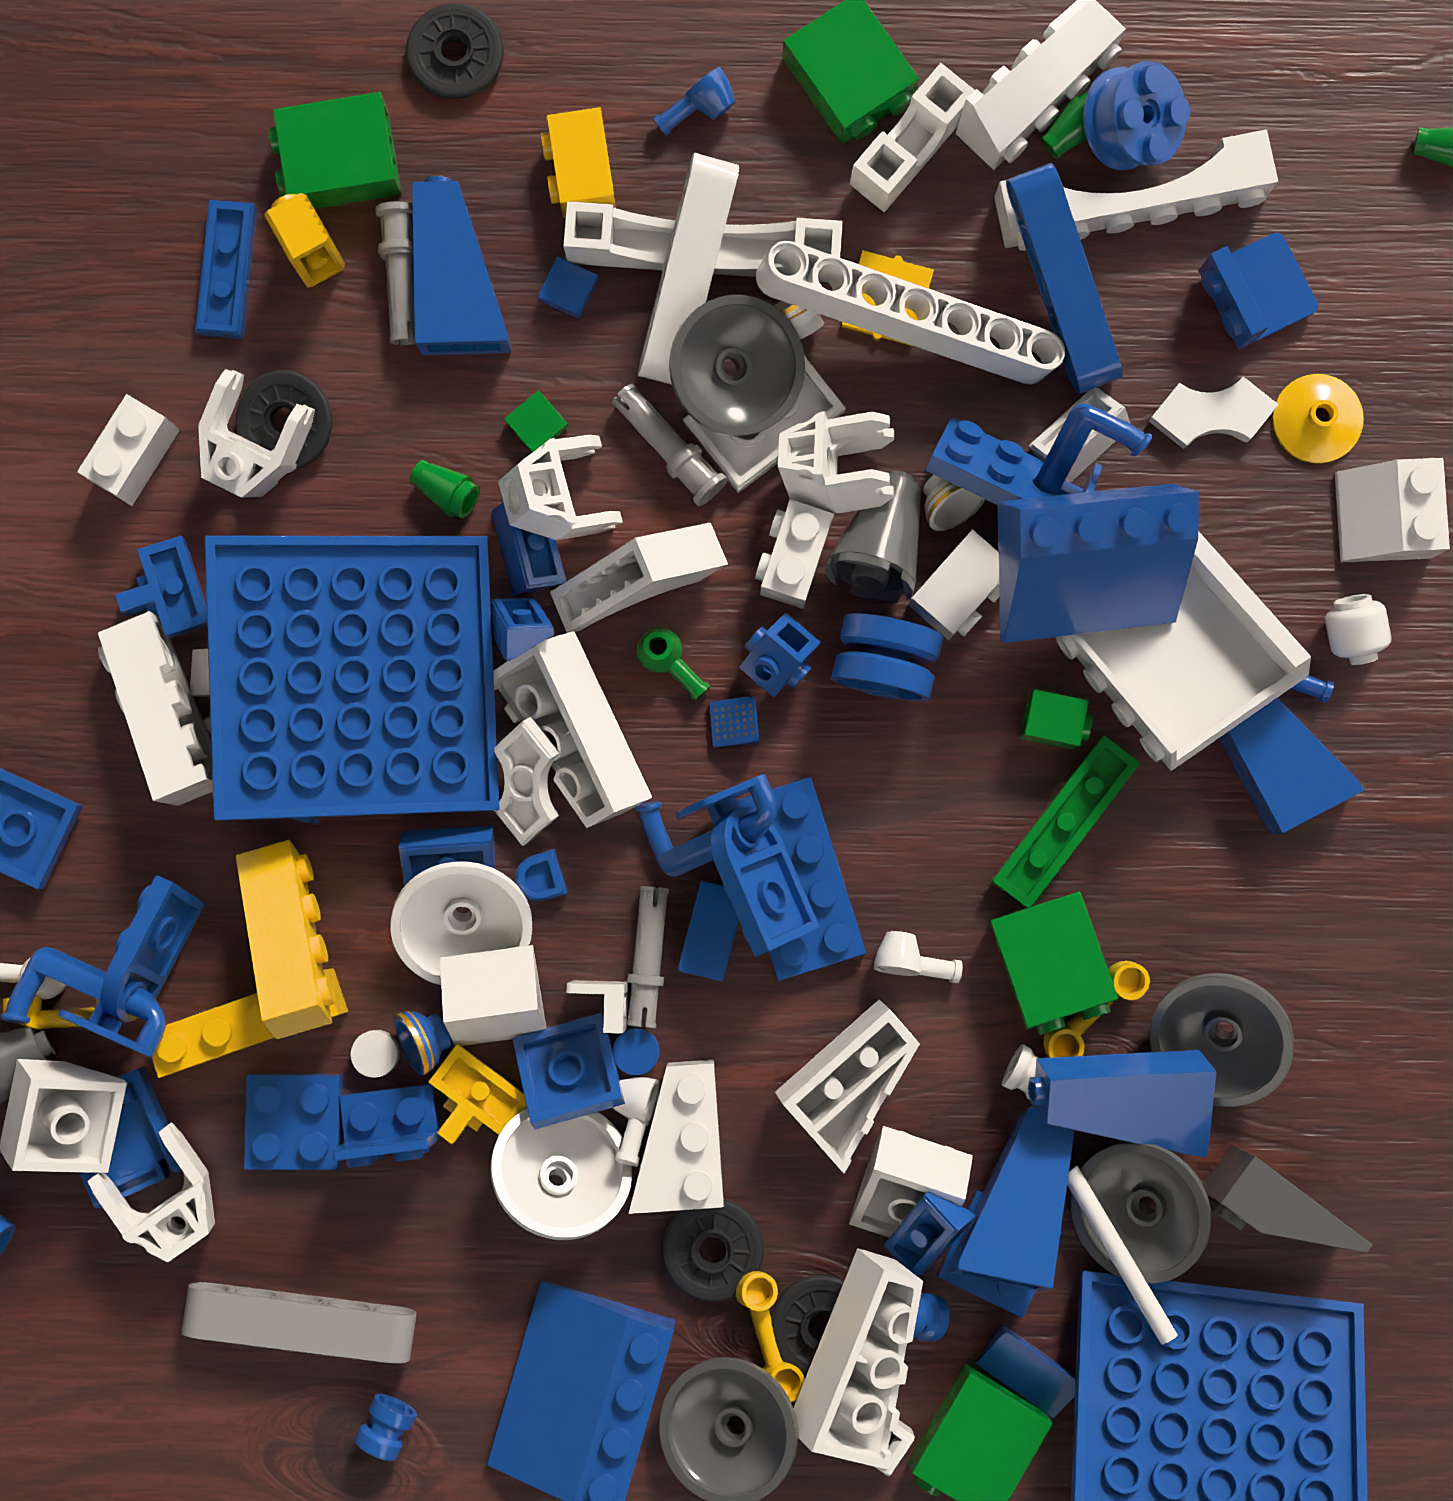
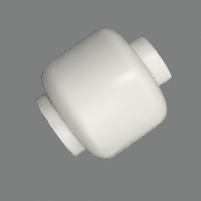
[1325,594,1391,665]

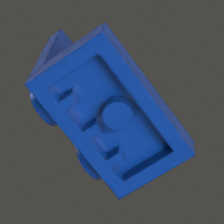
[331,1083,441,1167]

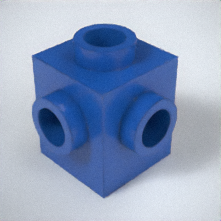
[739,613,821,697]

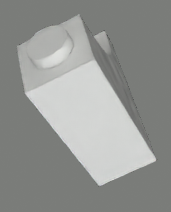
[550,523,728,633]

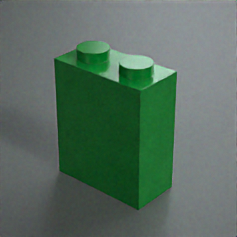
[782,0,919,144]
[269,92,402,209]
[990,891,1119,1035]
[908,1363,1053,1501]

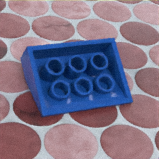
[998,484,1199,643]
[487,1280,675,1501]

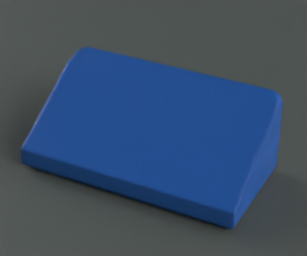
[492,502,567,596]
[491,598,554,661]
[398,825,496,886]
[678,880,739,982]
[884,1192,976,1277]
[975,1323,1076,1418]

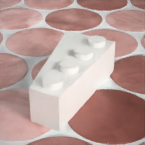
[98,611,213,806]

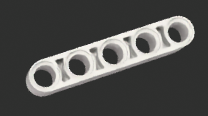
[638,153,739,385]

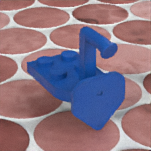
[925,404,1152,505]
[635,774,820,957]
[0,875,205,1058]

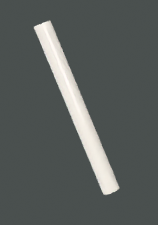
[1067,1166,1178,1345]

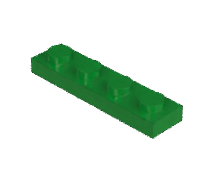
[990,735,1140,909]

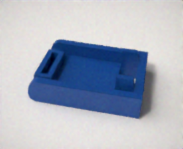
[79,1067,182,1209]

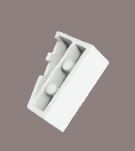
[775,1000,920,1173]
[629,1059,724,1214]

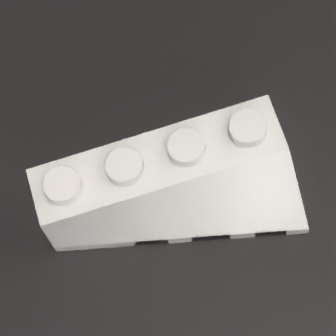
[956,0,1126,170]
[493,631,652,828]
[793,1248,923,1470]

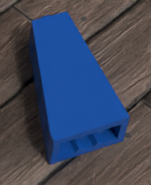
[412,176,511,355]
[1219,698,1365,835]
[1028,1050,1217,1157]
[949,1106,1074,1292]

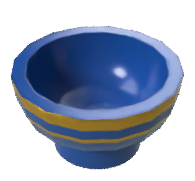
[394,1011,451,1077]

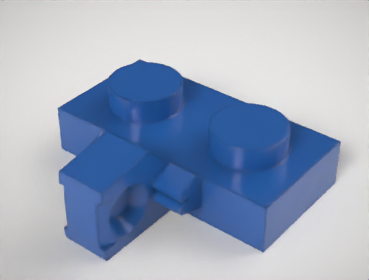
[115,535,207,638]

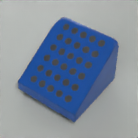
[709,696,759,748]

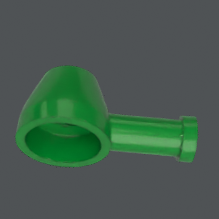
[637,627,711,702]

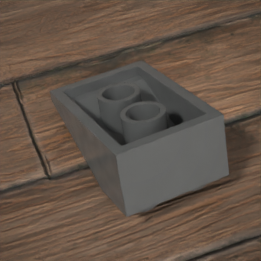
[1203,1145,1373,1253]

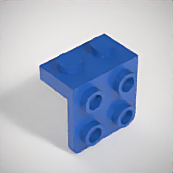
[1198,233,1318,350]

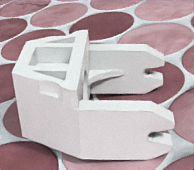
[198,369,315,498]
[778,411,894,514]
[498,435,623,540]
[88,1122,215,1262]

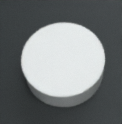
[351,1030,400,1078]

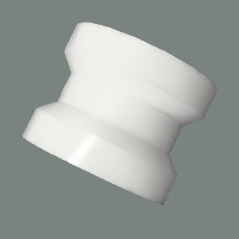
[1002,1044,1048,1100]

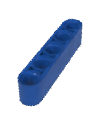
[1006,163,1123,395]

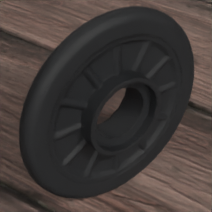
[406,3,504,99]
[236,370,333,470]
[661,1199,764,1302]
[771,1275,844,1377]

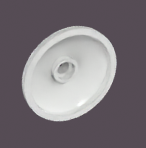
[391,862,532,985]
[490,1108,632,1240]

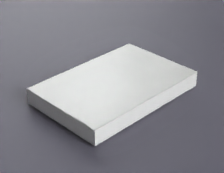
[683,356,846,493]

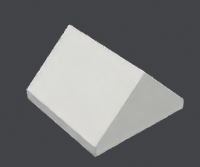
[440,945,547,1046]

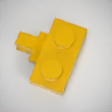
[429,1044,527,1144]

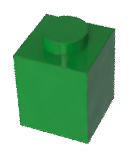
[1019,689,1093,750]

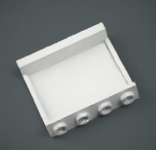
[1056,532,1311,771]

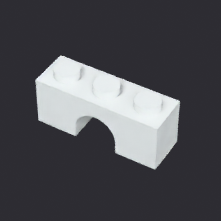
[850,63,975,212]

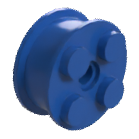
[1083,61,1191,170]

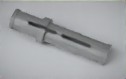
[626,886,669,1028]

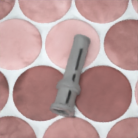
[375,201,415,345]
[612,384,728,506]

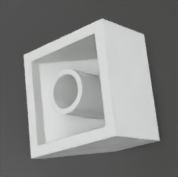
[1335,458,1450,562]
[0,1059,127,1173]
[849,1126,973,1237]

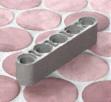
[181,1282,417,1363]

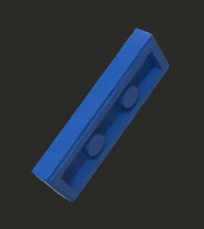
[195,200,257,340]

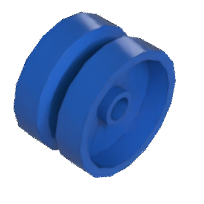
[830,613,944,702]

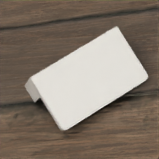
[566,980,628,1033]

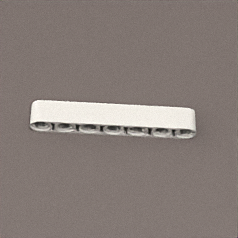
[756,241,1065,384]

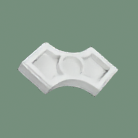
[1149,377,1279,449]
[494,717,559,846]

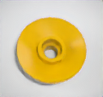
[1272,374,1364,464]

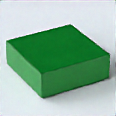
[504,390,569,453]

